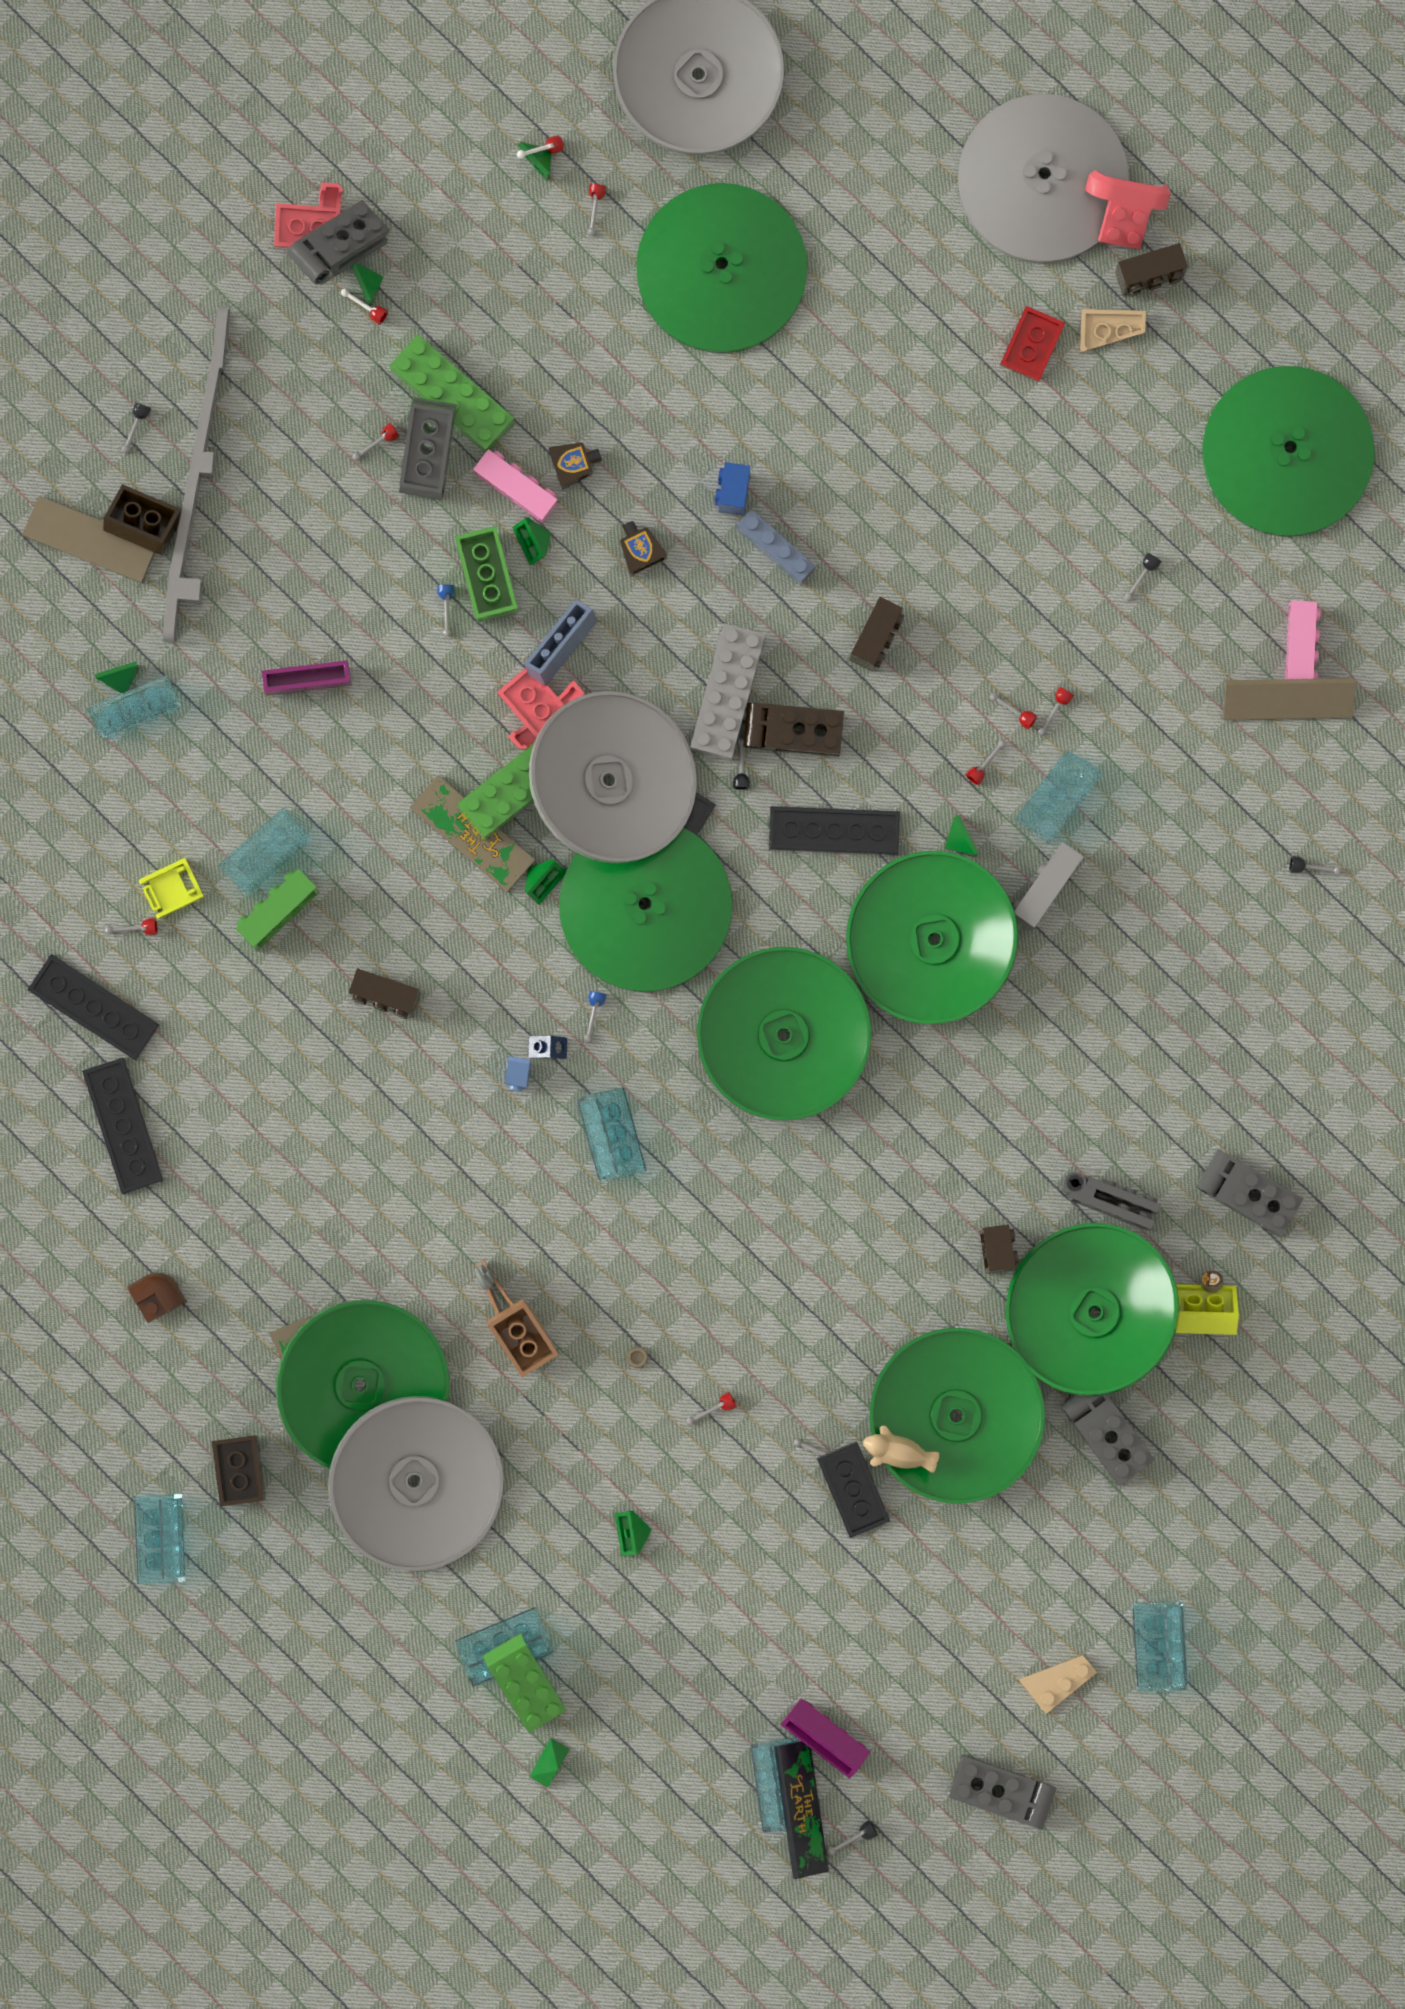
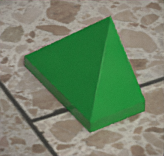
[518,142,552,181]
[351,263,383,306]
[512,517,551,565]
[95,661,139,695]
[945,815,978,857]
[525,859,566,905]
[615,1510,652,1557]
[529,1738,570,1788]

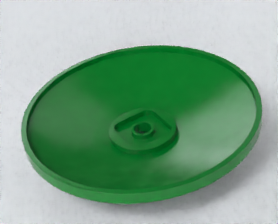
[636,183,807,353]
[1202,366,1375,537]
[559,827,732,992]
[846,851,1019,1025]
[697,947,871,1121]
[1006,1223,1179,1396]
[276,1299,450,1469]
[869,1328,1045,1504]

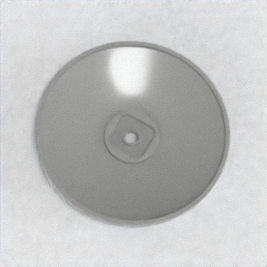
[613,0,784,155]
[958,94,1129,263]
[529,691,697,863]
[328,1396,503,1571]

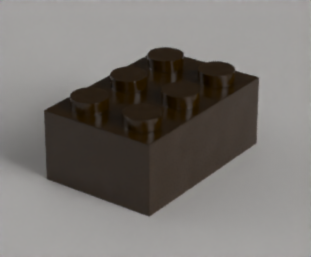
[1115,243,1188,297]
[103,484,181,555]
[850,597,905,672]
[349,968,421,1019]
[980,1224,1019,1274]
[212,1435,266,1507]

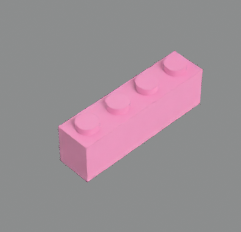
[473,449,558,524]
[1285,600,1321,679]

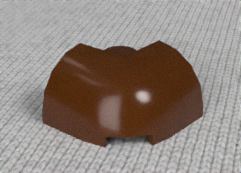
[127,1272,187,1324]

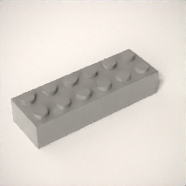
[690,623,765,762]

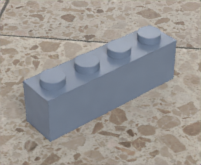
[736,509,815,586]
[524,599,597,686]

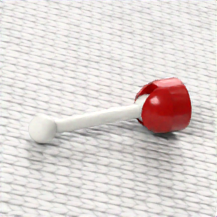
[517,135,564,159]
[341,288,388,325]

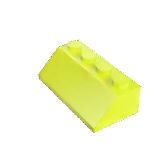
[1176,1284,1239,1335]

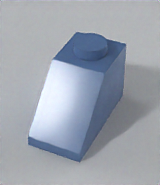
[505,1056,532,1092]

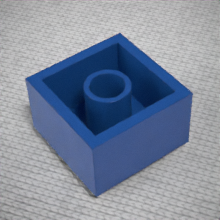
[715,462,751,516]

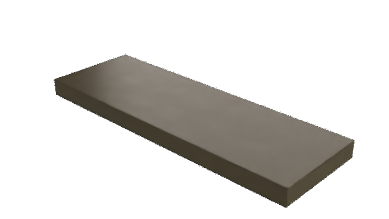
[22,496,155,583]
[1223,678,1356,720]

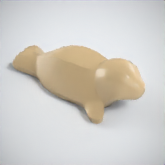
[863,1426,939,1472]

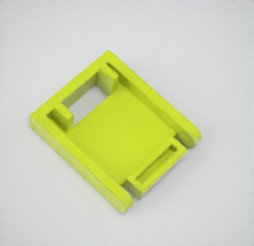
[139,858,205,919]

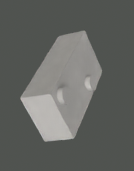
[1013,842,1084,932]

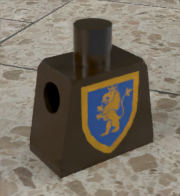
[549,443,602,490]
[620,521,667,576]

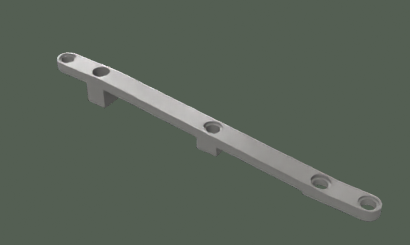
[163,306,230,643]

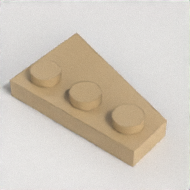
[1080,309,1146,352]
[1018,1655,1097,1714]

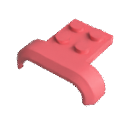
[1085,170,1171,249]
[274,182,343,248]
[497,668,584,750]

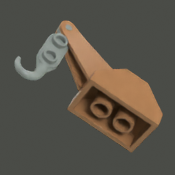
[474,1260,559,1378]

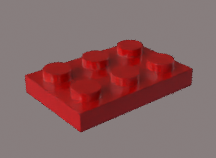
[1000,306,1065,382]

